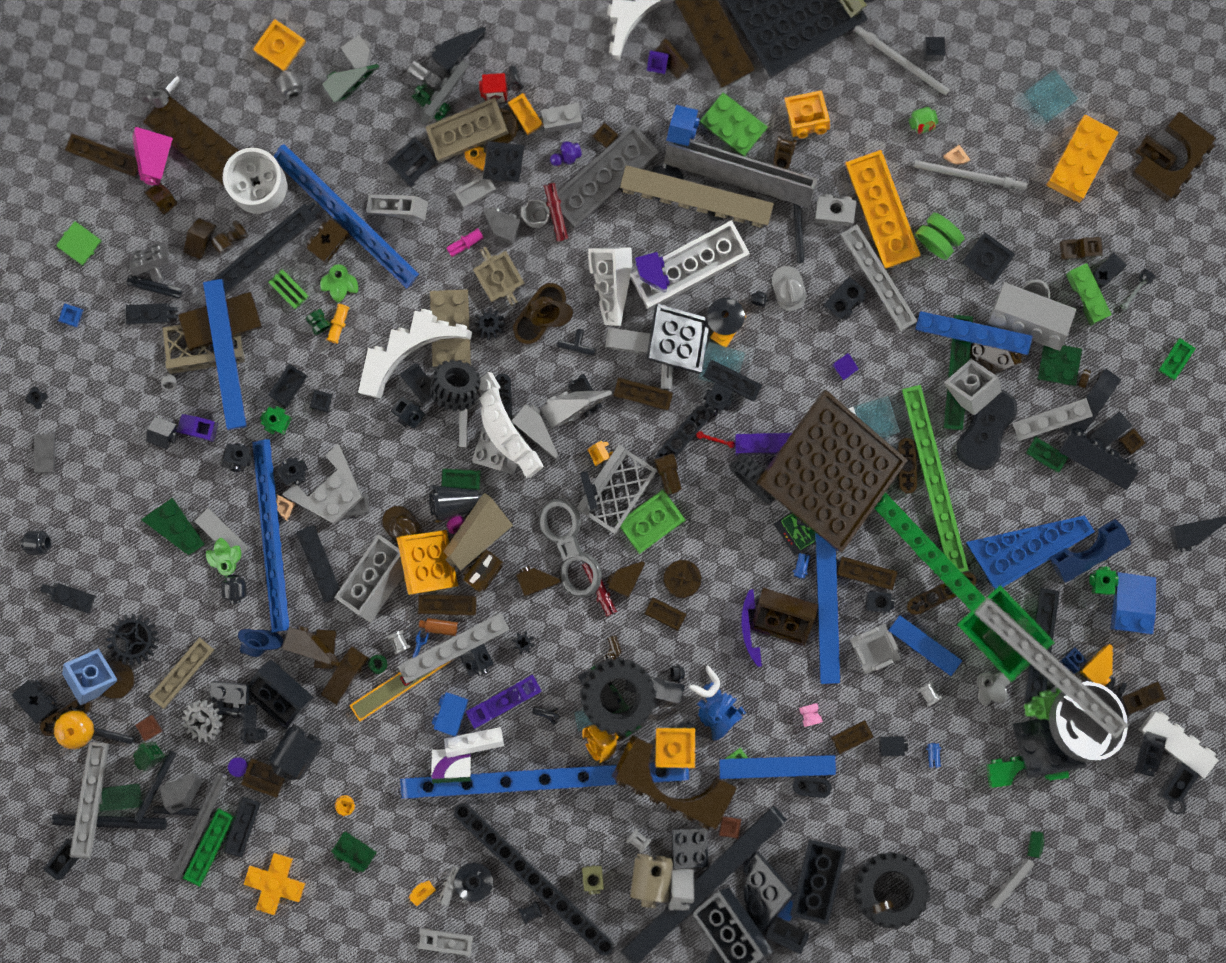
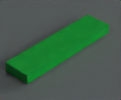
[183,808,235,887]

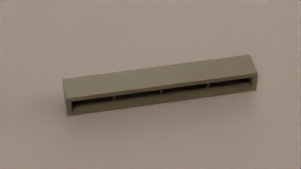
[620,165,774,228]

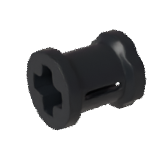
[518,901,543,925]

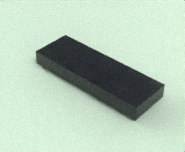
[703,359,762,402]
[223,796,261,858]

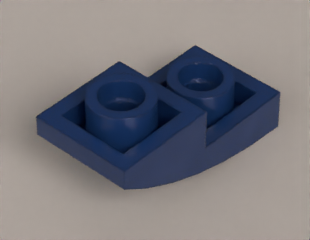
[1059,647,1088,675]

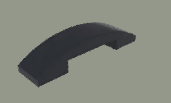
[1062,368,1121,435]

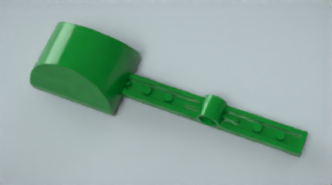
[874,492,1055,683]

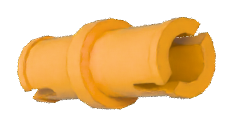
[326,304,349,344]

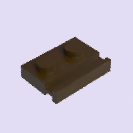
[241,758,285,798]

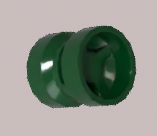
[305,309,331,335]

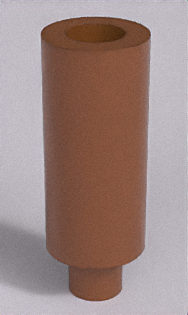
[419,618,458,636]

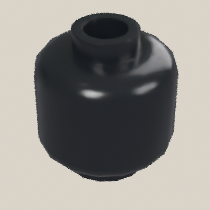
[21,530,52,555]
[221,574,247,604]

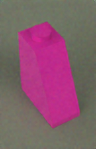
[132,127,173,185]

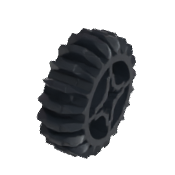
[106,614,159,666]

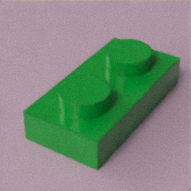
[1158,338,1196,381]

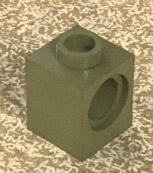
[582,865,604,894]

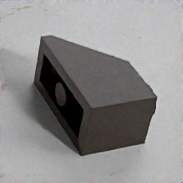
[606,561,646,598]
[516,566,561,597]

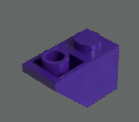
[635,252,670,293]
[176,414,219,442]

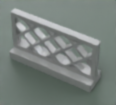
[577,445,657,534]

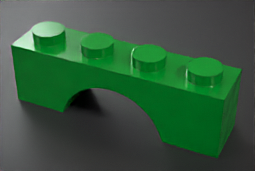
[986,756,1069,788]

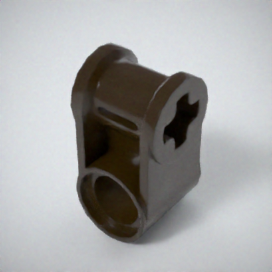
[773,136,797,170]

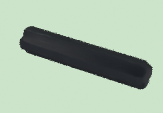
[126,275,182,299]

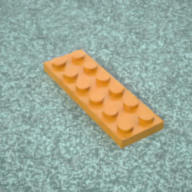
[845,150,921,269]

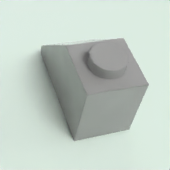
[340,35,372,81]

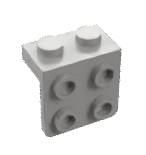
[472,427,525,475]

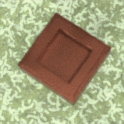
[719,816,741,839]

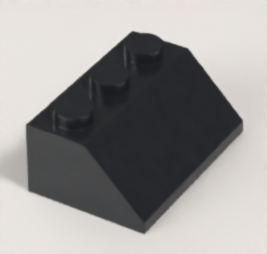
[249,659,314,730]

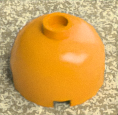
[54,710,94,749]
[582,724,618,763]

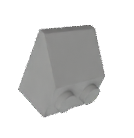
[944,359,1002,415]

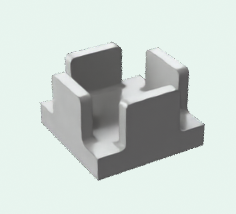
[849,624,901,674]

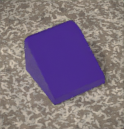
[832,353,859,381]

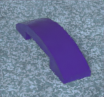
[741,589,762,667]
[466,674,542,729]

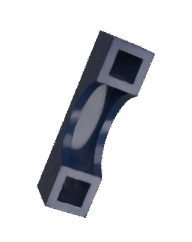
[1049,519,1131,583]

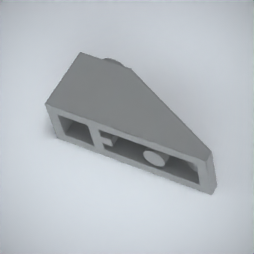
[366,194,428,220]

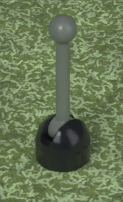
[1121,268,1156,310]

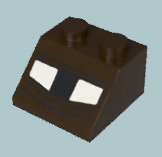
[463,549,505,594]

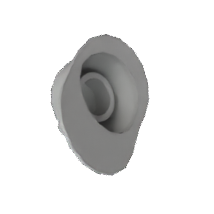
[772,266,806,311]

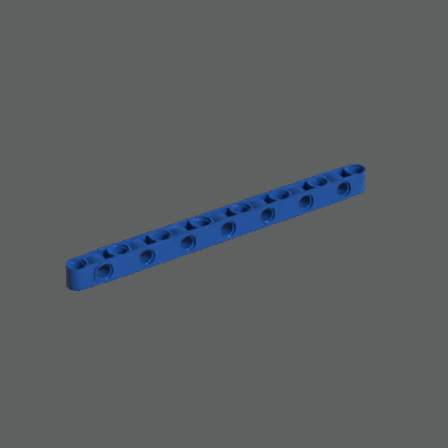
[400,762,689,798]

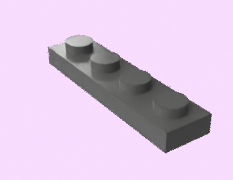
[420,61,469,126]

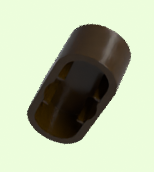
[513,283,567,347]

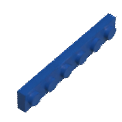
[915,311,1033,355]

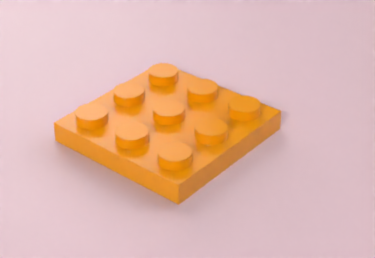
[397,530,458,595]

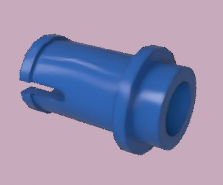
[793,553,811,579]
[926,743,941,768]

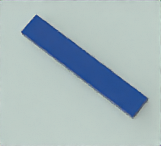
[719,755,836,779]

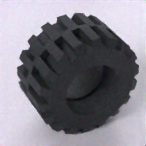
[430,359,481,412]

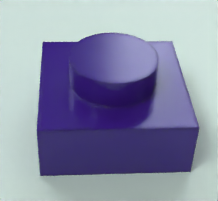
[647,51,669,74]

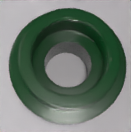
[368,655,388,674]

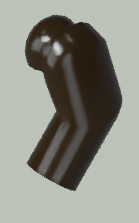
[604,635,621,661]

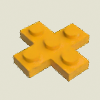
[243,853,306,915]

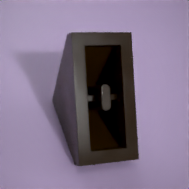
[183,218,216,260]

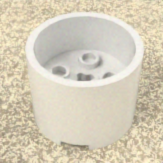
[223,148,287,214]

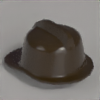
[530,296,573,327]
[382,506,423,544]

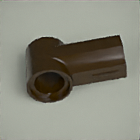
[655,453,682,494]

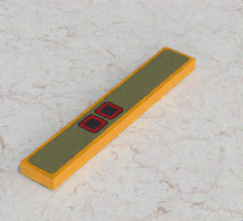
[349,659,455,722]

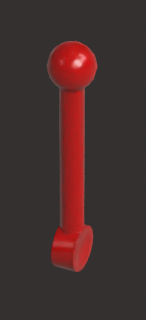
[696,431,735,448]

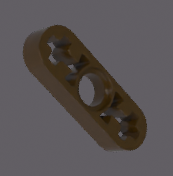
[897,438,917,494]
[40,699,92,736]

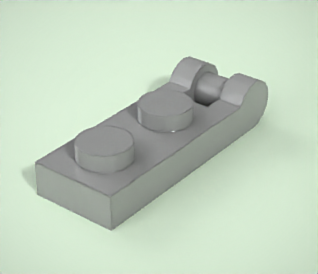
[417,928,473,956]

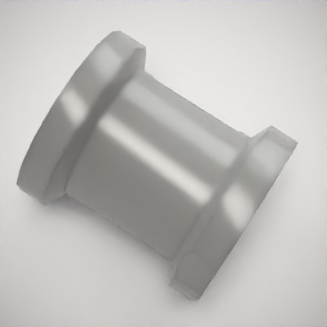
[387,630,411,654]
[917,681,942,707]
[626,828,651,853]

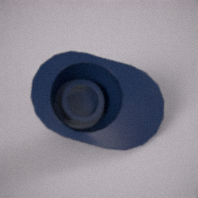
[238,629,284,657]

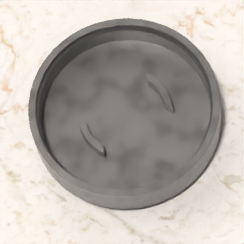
[1049,682,1127,762]

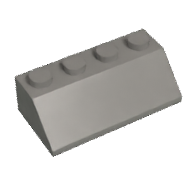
[988,282,1076,351]
[334,534,404,623]

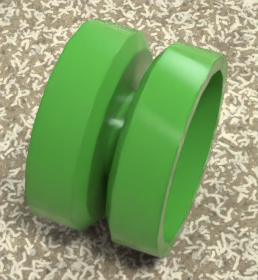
[915,212,965,260]

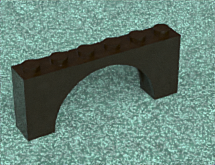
[611,734,737,830]

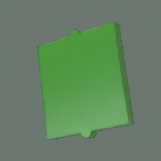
[56,221,102,265]

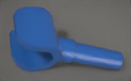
[412,630,429,658]

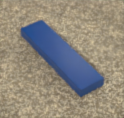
[888,615,962,676]

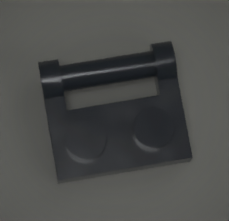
[387,137,438,188]

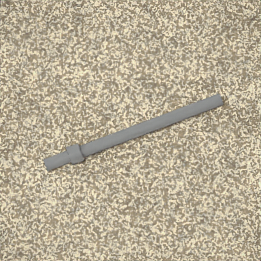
[853,26,950,96]
[914,160,1027,190]

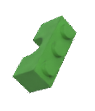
[1066,263,1112,326]

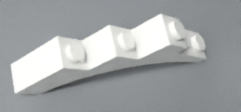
[607,0,674,61]
[358,309,472,399]

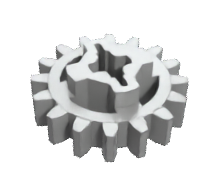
[182,700,223,742]

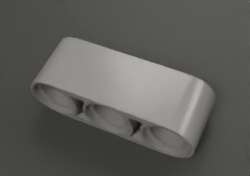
[605,328,650,355]

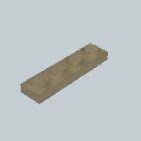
[149,637,215,709]

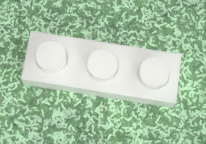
[444,727,504,758]

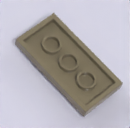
[425,98,508,163]
[430,289,471,367]

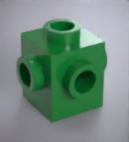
[260,406,292,435]
[1089,567,1119,595]

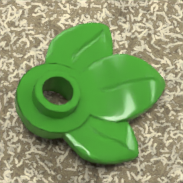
[320,264,358,303]
[206,538,241,576]

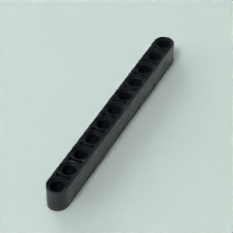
[454,803,614,956]
[621,805,788,963]

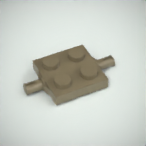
[473,247,525,307]

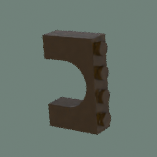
[1131,111,1216,202]

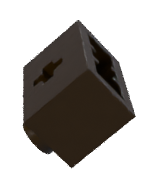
[307,219,350,265]

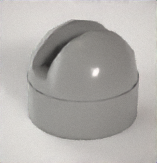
[161,374,177,391]

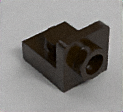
[145,182,178,215]

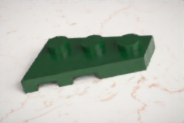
[141,498,205,556]

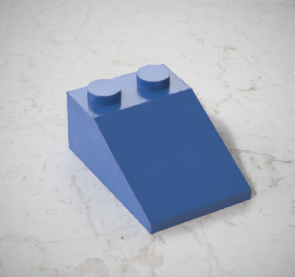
[1110,572,1156,635]

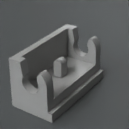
[669,867,694,910]

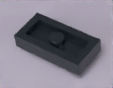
[580,471,598,512]

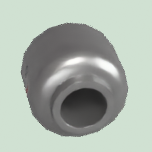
[276,70,304,100]

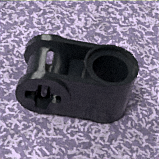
[1093,252,1127,288]

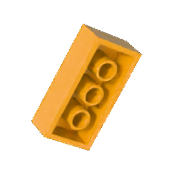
[1046,115,1119,203]

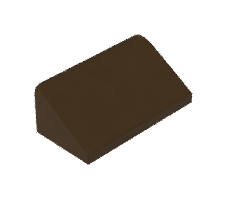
[655,38,689,79]
[1134,134,1178,170]

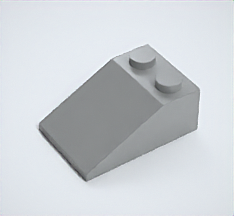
[541,391,612,428]
[511,404,559,462]

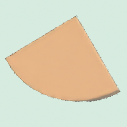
[943,145,970,165]
[276,495,295,520]

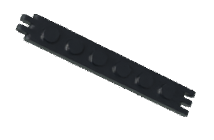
[202,202,320,295]

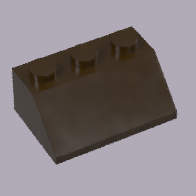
[750,587,818,647]

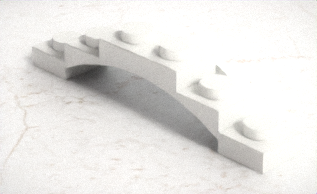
[479,372,544,478]

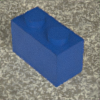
[666,105,700,146]
[432,692,469,736]

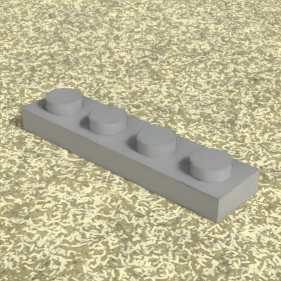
[1013,398,1093,441]

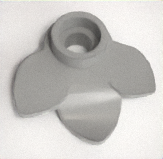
[976,672,1010,707]

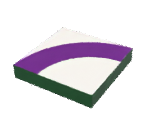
[431,749,471,783]

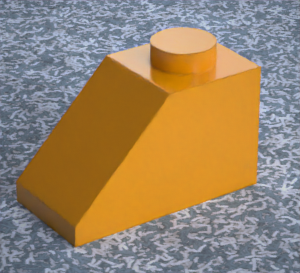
[1079,644,1113,686]

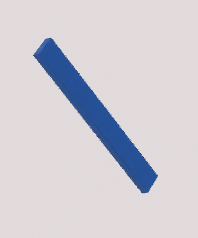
[203,279,247,430]
[815,533,840,684]

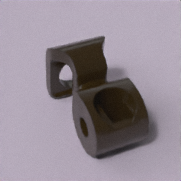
[211,220,249,255]

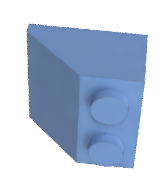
[62,649,117,705]

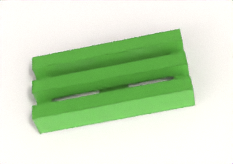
[269,269,309,310]

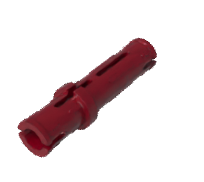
[543,183,568,241]
[581,563,618,617]

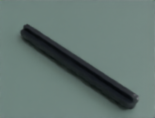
[51,814,167,830]

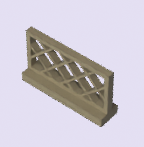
[163,325,245,374]

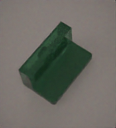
[99,783,142,812]

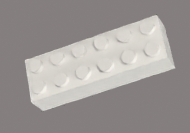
[630,220,750,311]

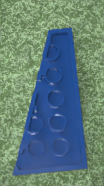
[965,515,1095,590]

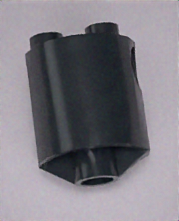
[269,724,322,780]

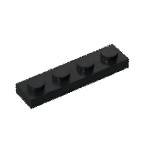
[296,525,340,603]

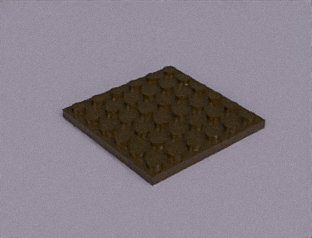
[757,390,908,553]

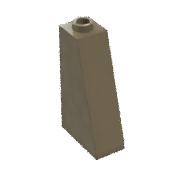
[443,493,513,571]

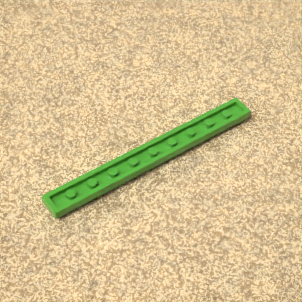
[902,385,969,572]

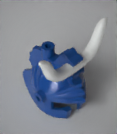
[689,666,746,741]

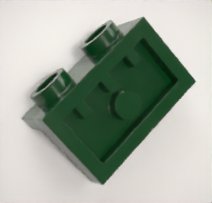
[331,831,377,873]

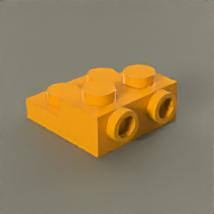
[785,90,830,139]

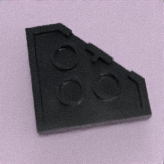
[743,851,795,934]

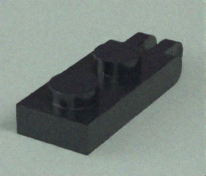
[126,303,178,325]

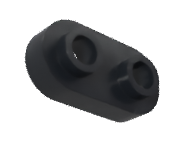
[792,776,832,798]

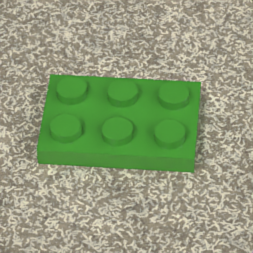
[700,92,768,157]

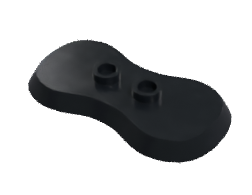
[956,389,1017,470]

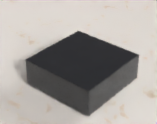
[309,389,333,413]

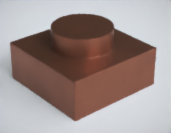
[135,715,163,741]

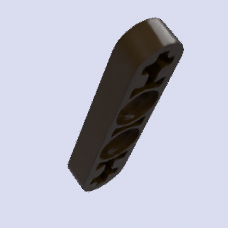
[906,572,976,615]

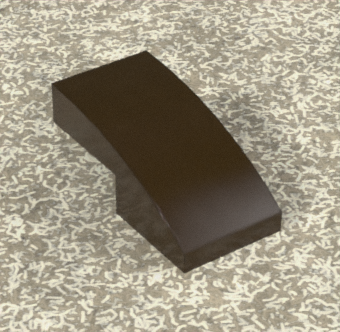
[1060,237,1103,260]
[1122,681,1166,714]

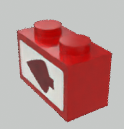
[479,73,508,103]

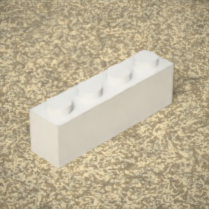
[1139,711,1218,779]

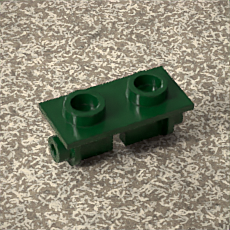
[411,83,452,121]

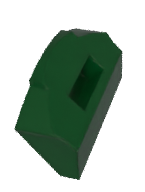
[1027,831,1044,859]

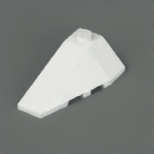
[588,247,632,326]

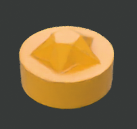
[335,795,355,816]

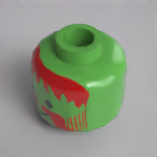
[909,107,938,134]

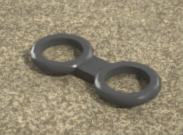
[539,498,602,598]

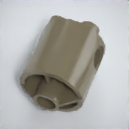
[630,853,673,908]

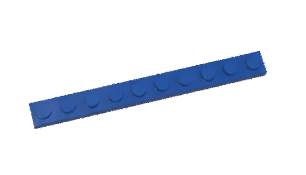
[273,144,419,289]
[252,439,289,632]

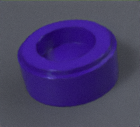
[228,757,248,777]

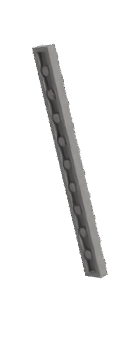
[974,598,1129,739]

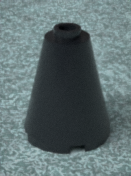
[429,485,482,524]

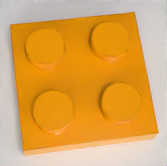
[253,19,306,71]
[656,728,695,768]

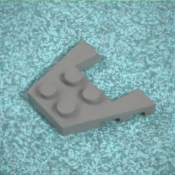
[282,444,363,524]

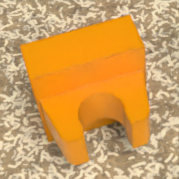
[587,441,613,466]

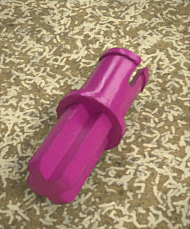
[447,228,484,257]

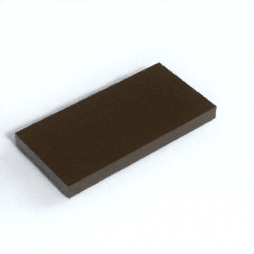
[178,292,262,351]

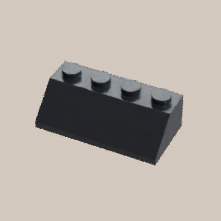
[790,839,847,925]
[692,887,774,963]

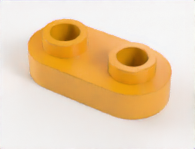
[464,146,486,171]

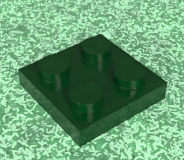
[1037,345,1082,387]

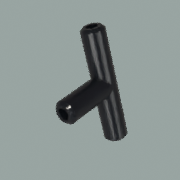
[557,329,595,356]

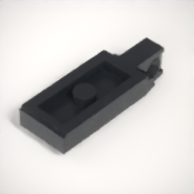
[40,583,96,614]

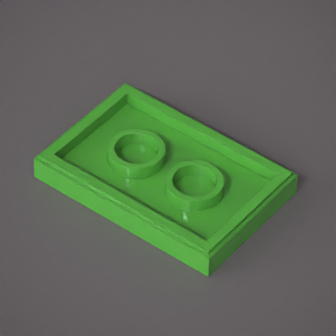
[620,490,686,554]

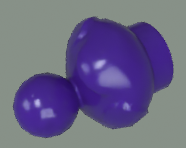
[550,141,582,167]

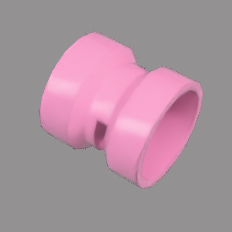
[799,703,823,727]

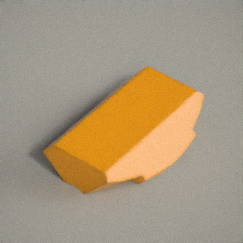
[409,880,436,906]

